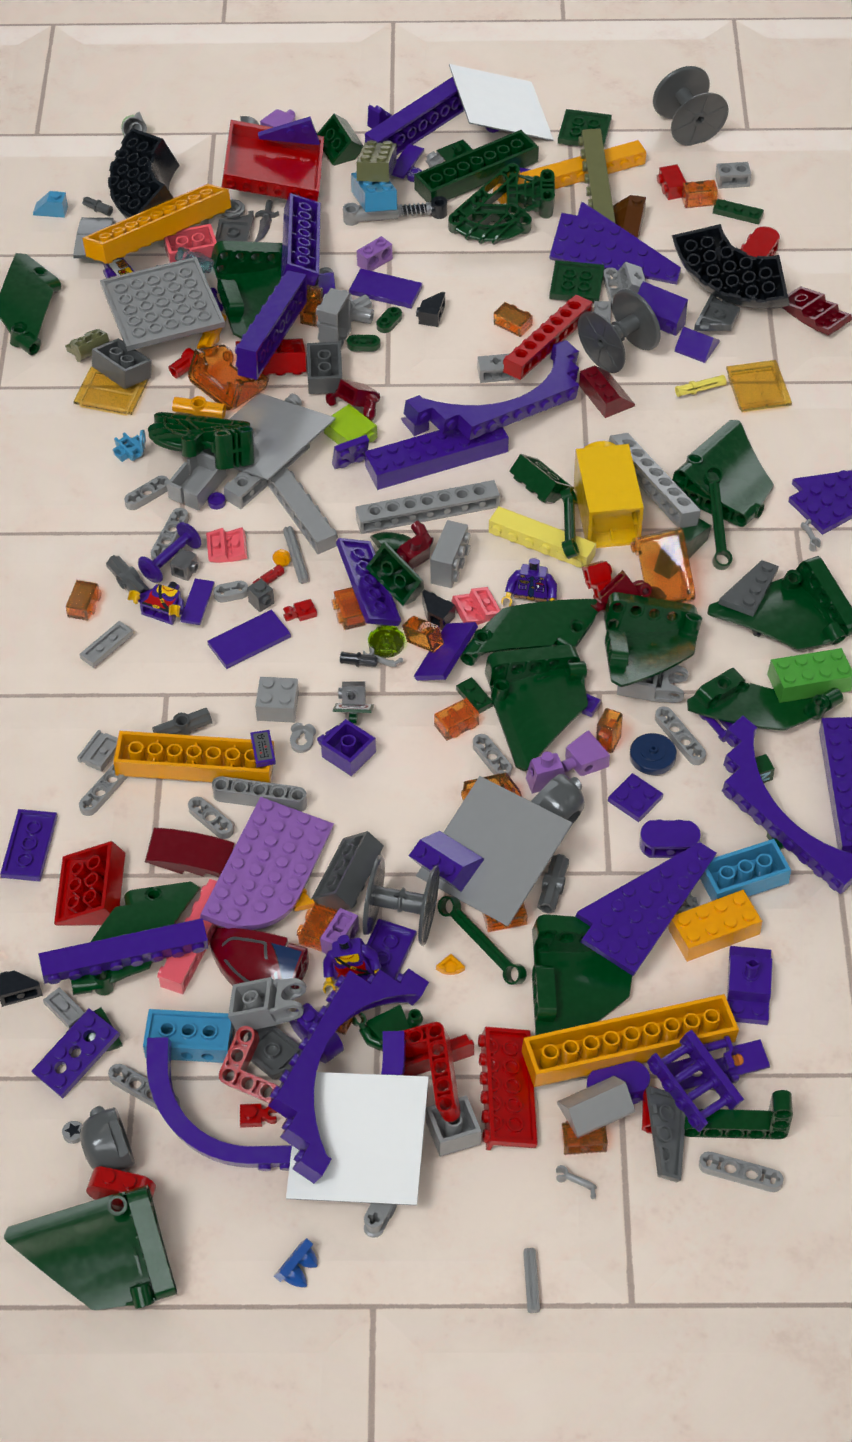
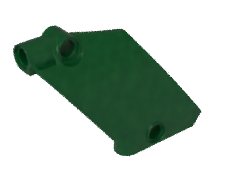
[0,253,61,355]
[460,599,598,666]

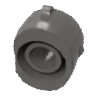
[531,774,585,823]
[80,1106,135,1171]

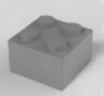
[255,677,299,723]
[426,1095,482,1157]

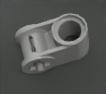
[364,1203,397,1238]

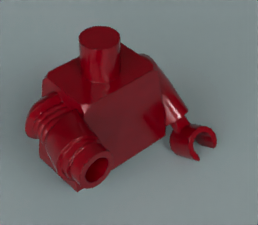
[326,379,380,421]
[396,520,434,569]
[591,570,652,612]

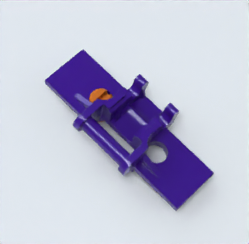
[667,1036,770,1090]

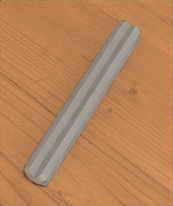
[283,526,308,584]

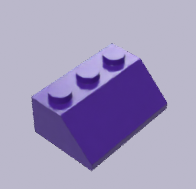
[638,281,688,336]
[408,831,484,892]

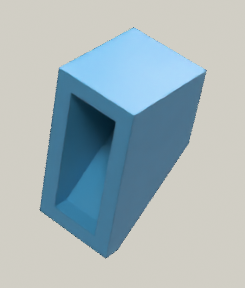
[33,191,68,218]

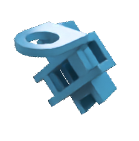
[112,430,146,462]

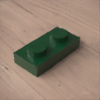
[456,677,493,715]

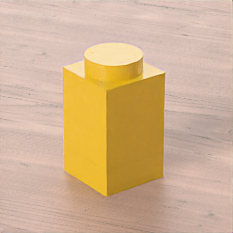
[574,441,644,548]

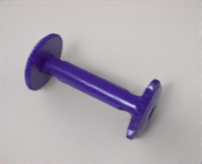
[138,522,201,583]

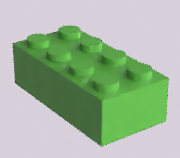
[767,648,852,703]

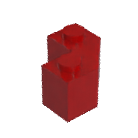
[581,561,613,601]

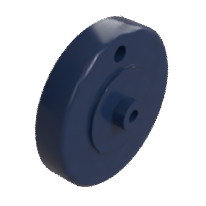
[629,733,677,775]

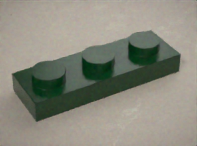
[712,199,764,225]

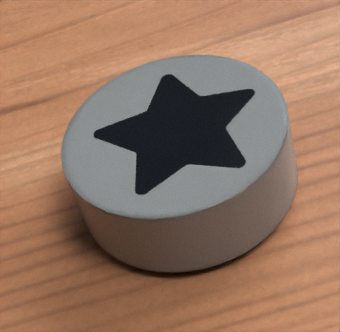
[62,1121,82,1144]

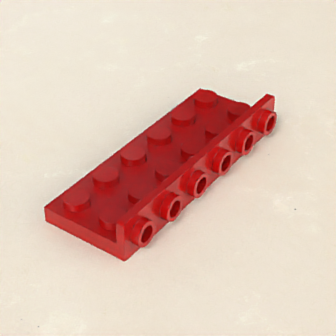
[478,1027,537,1150]

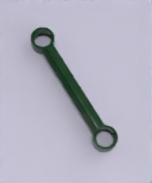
[703,466,733,570]
[560,487,579,559]
[437,896,527,985]

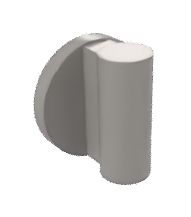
[426,151,444,168]

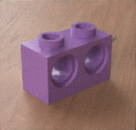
[357,236,393,271]
[320,908,360,954]

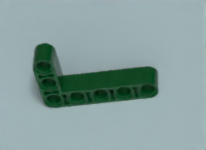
[684,1090,793,1139]

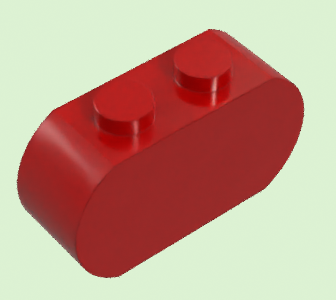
[740,227,780,257]
[86,1166,156,1207]

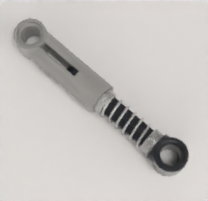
[343,196,447,226]

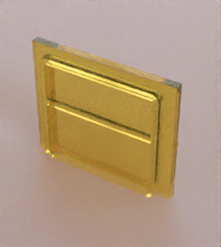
[726,360,792,412]
[73,366,149,416]

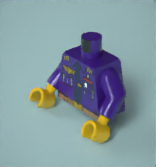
[501,558,557,606]

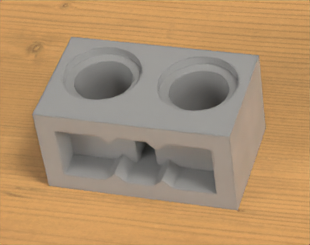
[715,162,751,189]

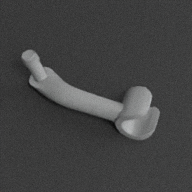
[801,519,821,552]
[363,647,403,667]
[556,1165,597,1199]

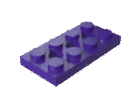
[31,1008,120,1099]

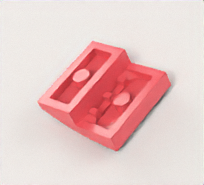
[206,527,248,563]
[451,587,500,625]

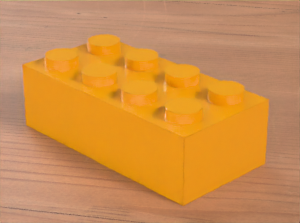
[669,890,762,962]

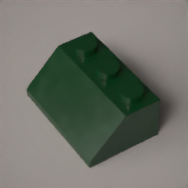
[317,113,363,166]
[509,454,574,503]
[366,542,424,606]

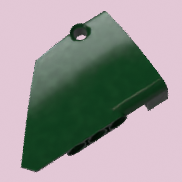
[211,241,282,339]
[604,592,702,687]
[532,914,632,1035]

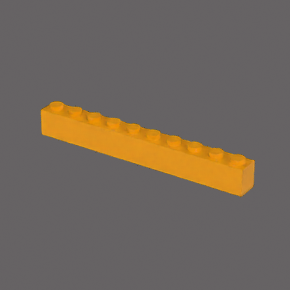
[493,140,646,204]

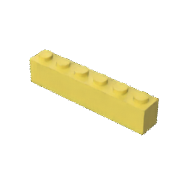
[489,506,596,568]

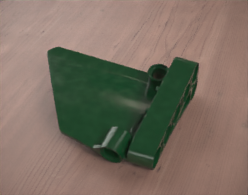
[672,420,774,527]
[707,556,852,650]
[485,644,588,771]
[4,1184,177,1310]

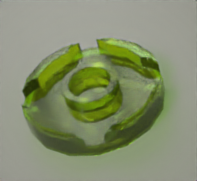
[368,625,405,658]

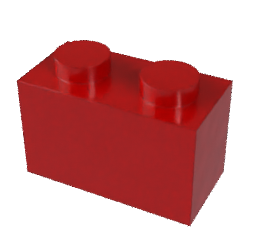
[657,164,687,200]

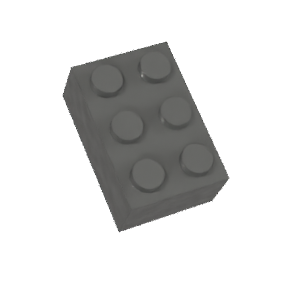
[92,338,151,389]
[307,342,342,394]

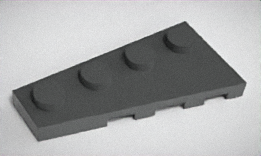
[718,560,779,617]
[646,1086,686,1182]

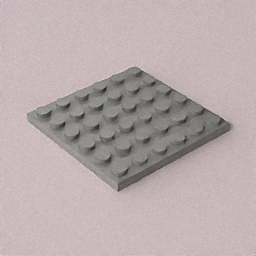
[100,257,226,351]

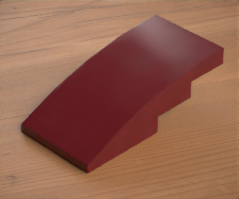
[782,286,852,335]
[145,827,234,877]

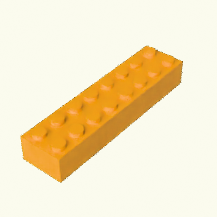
[113,731,275,783]

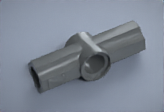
[106,555,149,593]
[152,708,212,735]
[538,854,569,914]

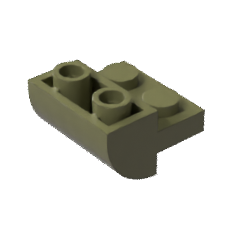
[65,329,109,362]

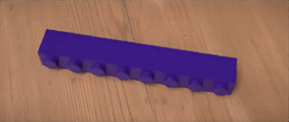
[38,918,208,984]

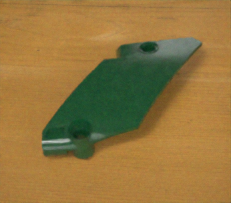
[687,668,843,731]
[71,881,200,995]

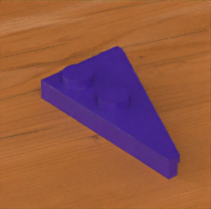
[258,116,320,145]

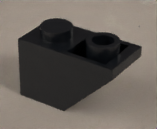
[422,589,455,630]

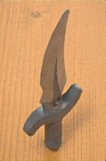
[255,200,279,242]

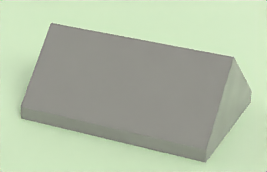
[557,1076,635,1138]

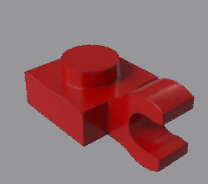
[283,599,317,621]

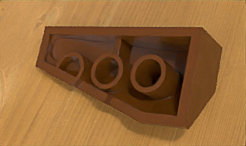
[613,195,646,239]

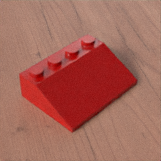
[235,338,306,377]
[54,841,126,926]

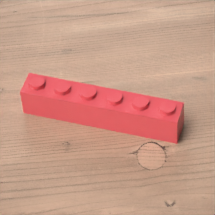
[157,879,218,994]

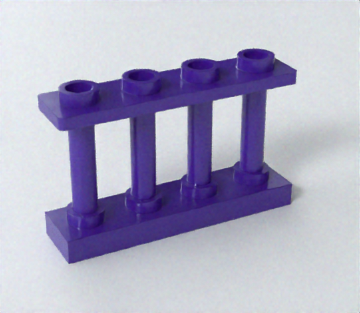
[647,1030,744,1132]

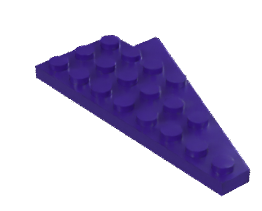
[549,202,681,285]
[788,470,852,535]
[575,842,717,976]

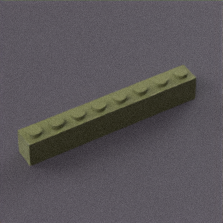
[578,129,616,224]

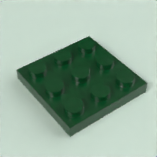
[558,109,612,147]
[549,260,604,303]

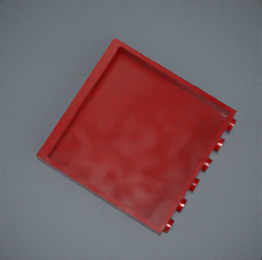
[221,120,324,201]

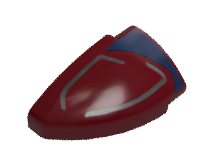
[210,928,309,1001]

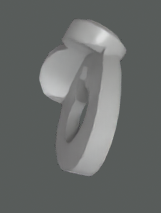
[290,723,316,753]

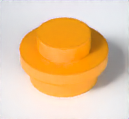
[272,549,290,567]

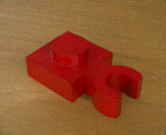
[240,1104,277,1128]

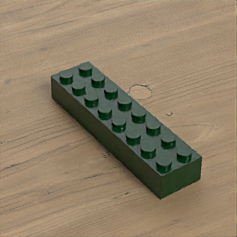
[414,130,539,202]

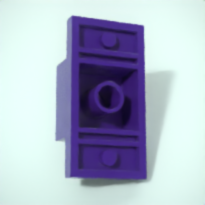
[727,946,772,1025]

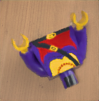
[127,581,185,625]
[323,935,382,994]

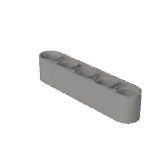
[212,776,307,812]

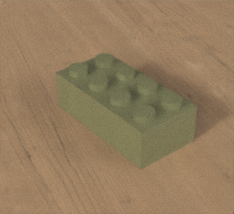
[356,140,397,182]

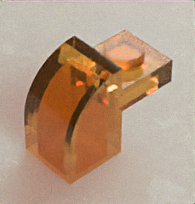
[300,285,323,327]

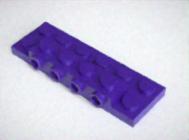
[336,538,401,626]

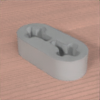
[214,581,248,603]

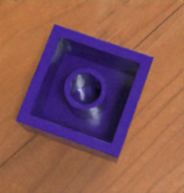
[321,719,376,776]

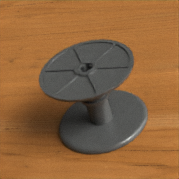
[653,66,729,146]
[578,289,661,373]
[363,855,440,946]

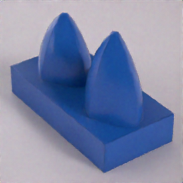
[274,1238,318,1287]

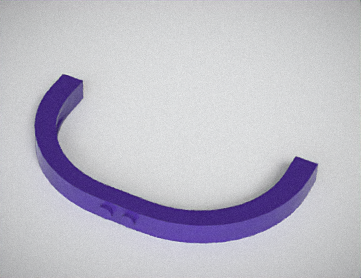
[146,1031,406,1171]

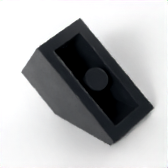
[416,292,445,327]
[0,970,43,1007]

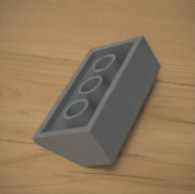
[311,831,384,911]

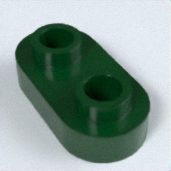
[376,307,402,333]
[347,335,381,352]

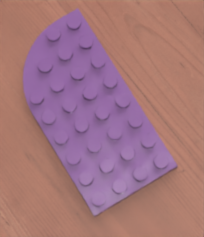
[200,797,334,930]

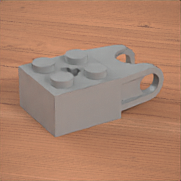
[617,665,689,703]
[228,977,306,1031]

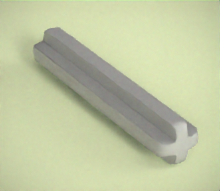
[523,1248,540,1313]

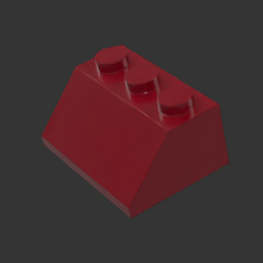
[579,365,635,418]

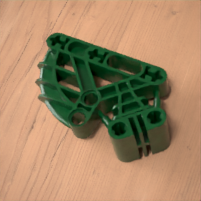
[448,163,555,245]
[148,412,254,470]

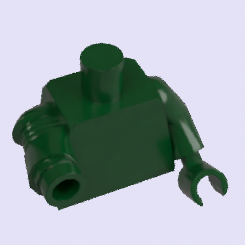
[352,1005,423,1051]

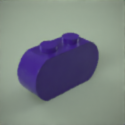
[639,819,701,858]
[289,1003,344,1064]
[586,1061,650,1105]

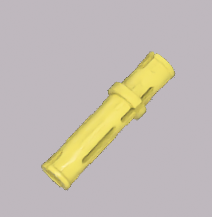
[675,374,726,397]

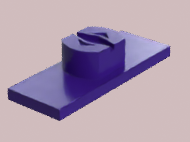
[392,144,424,179]
[180,578,215,625]

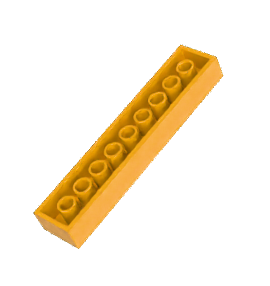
[82,184,232,264]
[522,994,739,1087]

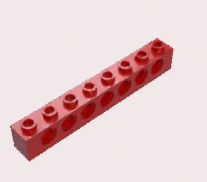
[503,295,593,380]

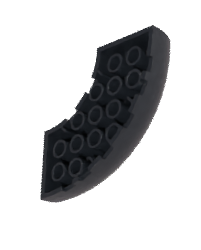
[108,128,180,219]
[672,224,790,309]

